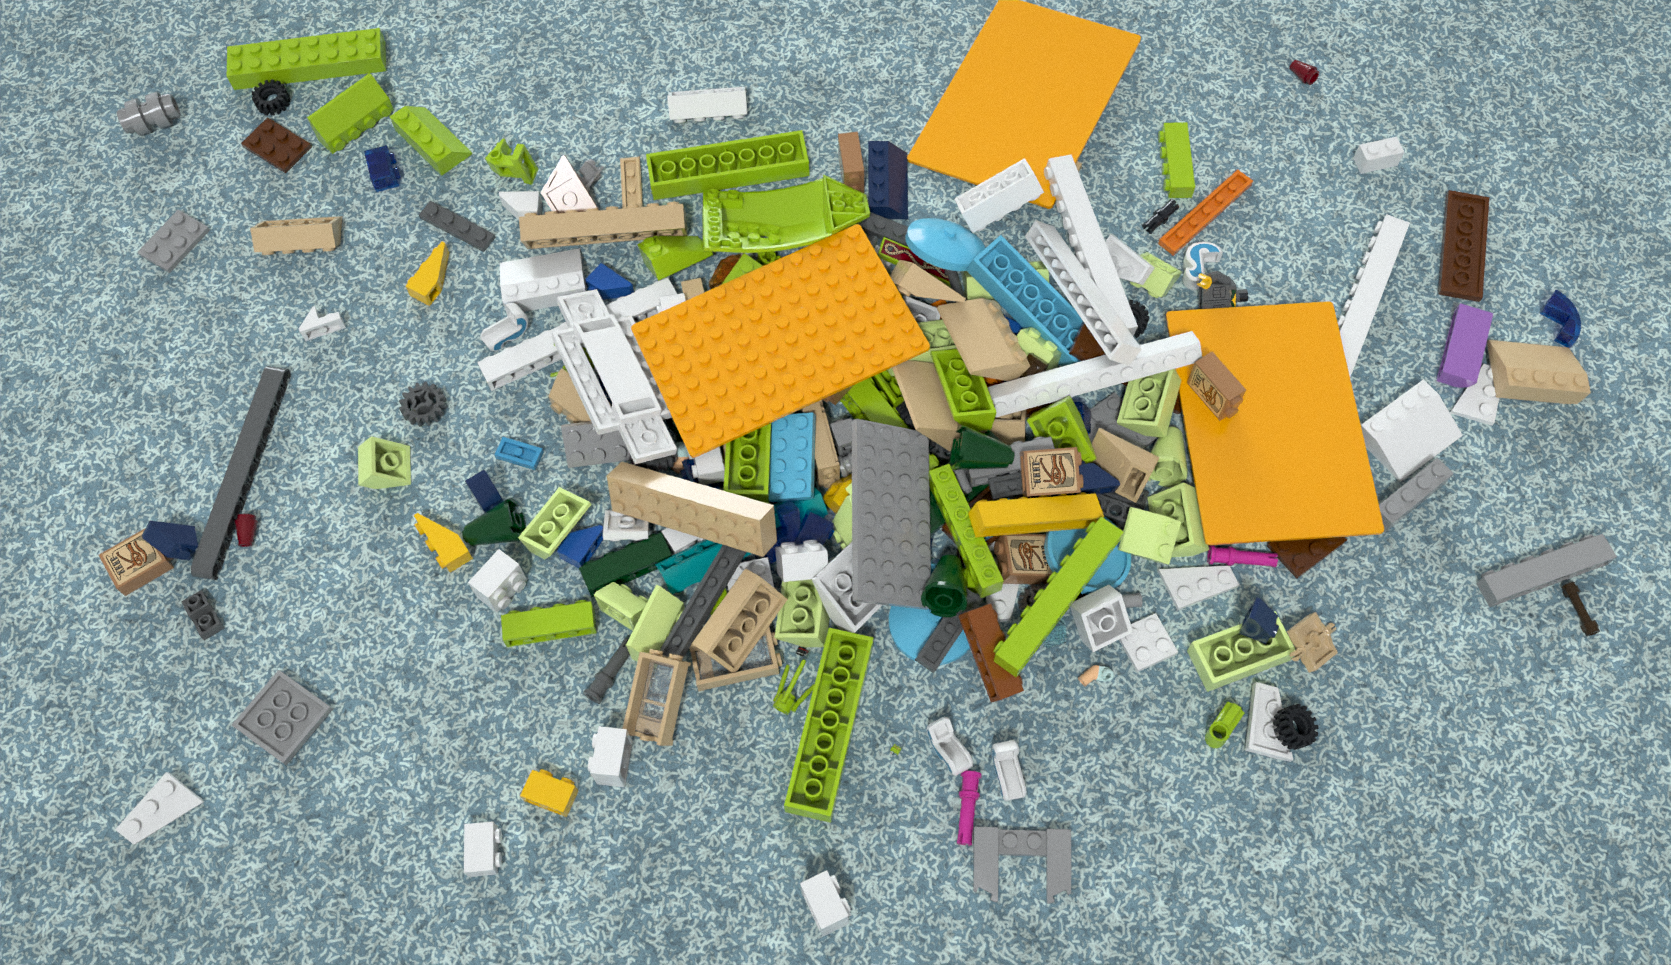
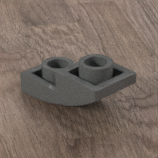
[181,590,225,641]

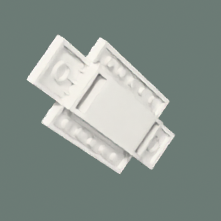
[551,289,677,464]

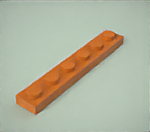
[1158,170,1253,256]

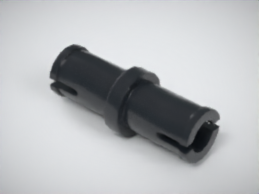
[1142,199,1179,234]

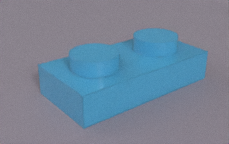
[494,437,544,471]

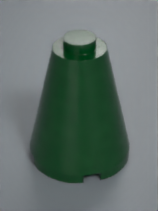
[950,425,1015,470]
[462,498,526,546]
[921,555,968,618]

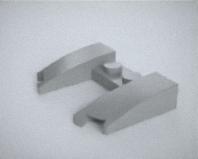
[973,827,1072,904]

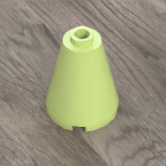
[1148,427,1188,487]

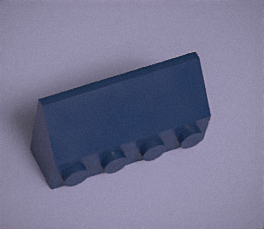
[868,141,908,219]

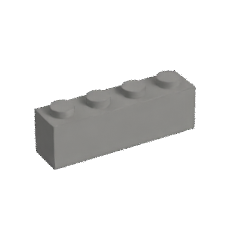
[966,437,1055,487]
[1379,458,1454,533]

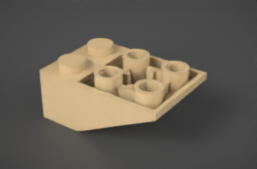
[1087,428,1160,503]

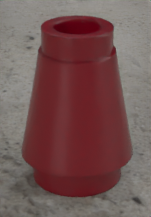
[1290,59,1319,85]
[235,514,258,547]

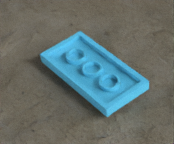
[769,412,816,502]

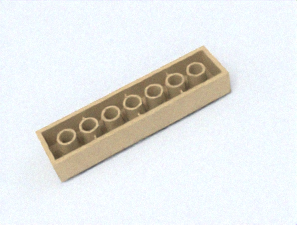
[519,201,688,249]
[607,461,777,557]

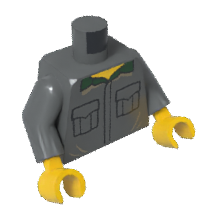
[1197,271,1248,309]

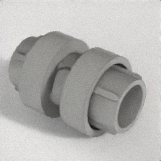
[117,91,181,136]

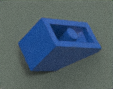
[585,263,634,300]
[557,525,603,568]

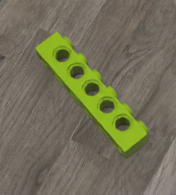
[928,464,1004,598]

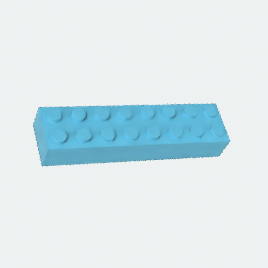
[966,235,1083,367]

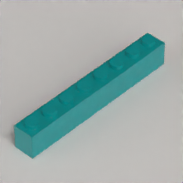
[656,487,828,595]

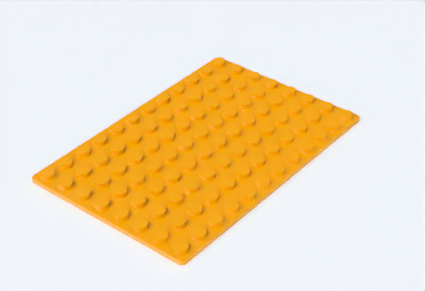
[907,0,1141,209]
[631,224,930,458]
[1166,301,1384,545]

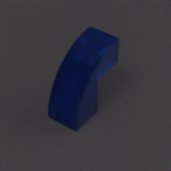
[1540,290,1581,349]
[764,500,801,564]

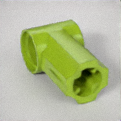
[1205,702,1245,749]

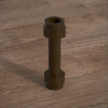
[1561,582,1600,637]

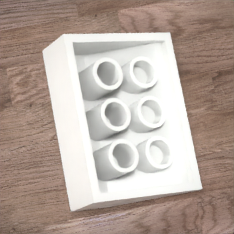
[500,248,587,312]
[1361,379,1463,482]
[812,542,882,633]

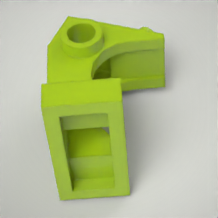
[485,138,539,185]

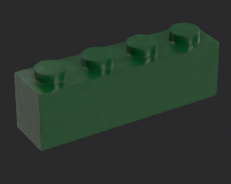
[579,532,672,598]

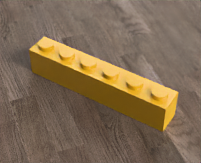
[968,493,1104,537]

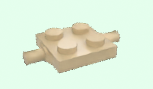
[1287,612,1338,673]

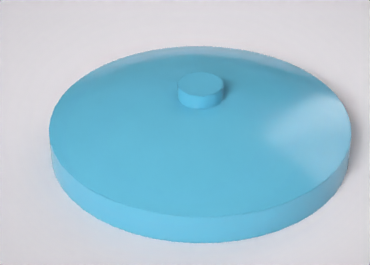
[905,218,985,271]
[1044,517,1131,595]
[889,606,970,665]

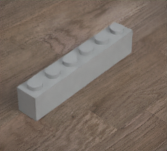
[1476,534,1617,607]

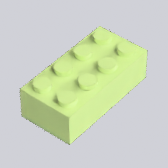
[1187,611,1296,692]

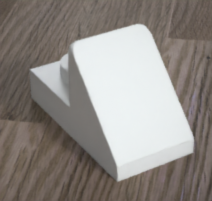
[299,306,346,341]

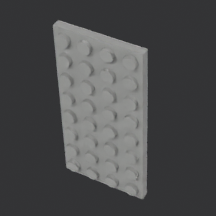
[852,419,931,610]

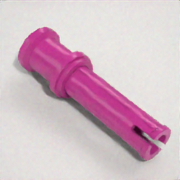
[1207,545,1278,567]
[957,770,982,846]

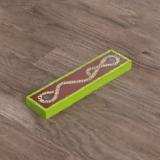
[877,237,951,288]

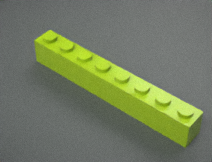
[993,517,1124,677]

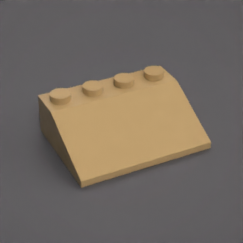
[889,260,966,302]
[937,298,1030,381]
[1487,340,1591,404]
[892,360,961,451]

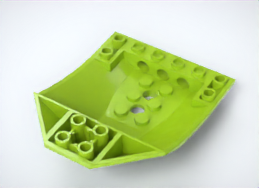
[702,175,870,253]

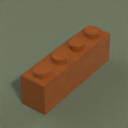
[958,603,1024,703]

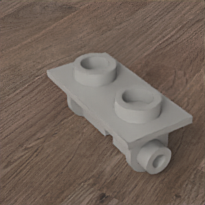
[577,159,604,192]

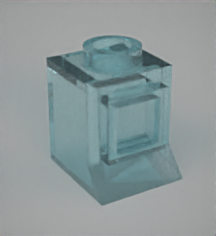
[1042,619,1068,648]

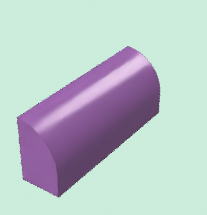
[1436,303,1493,388]

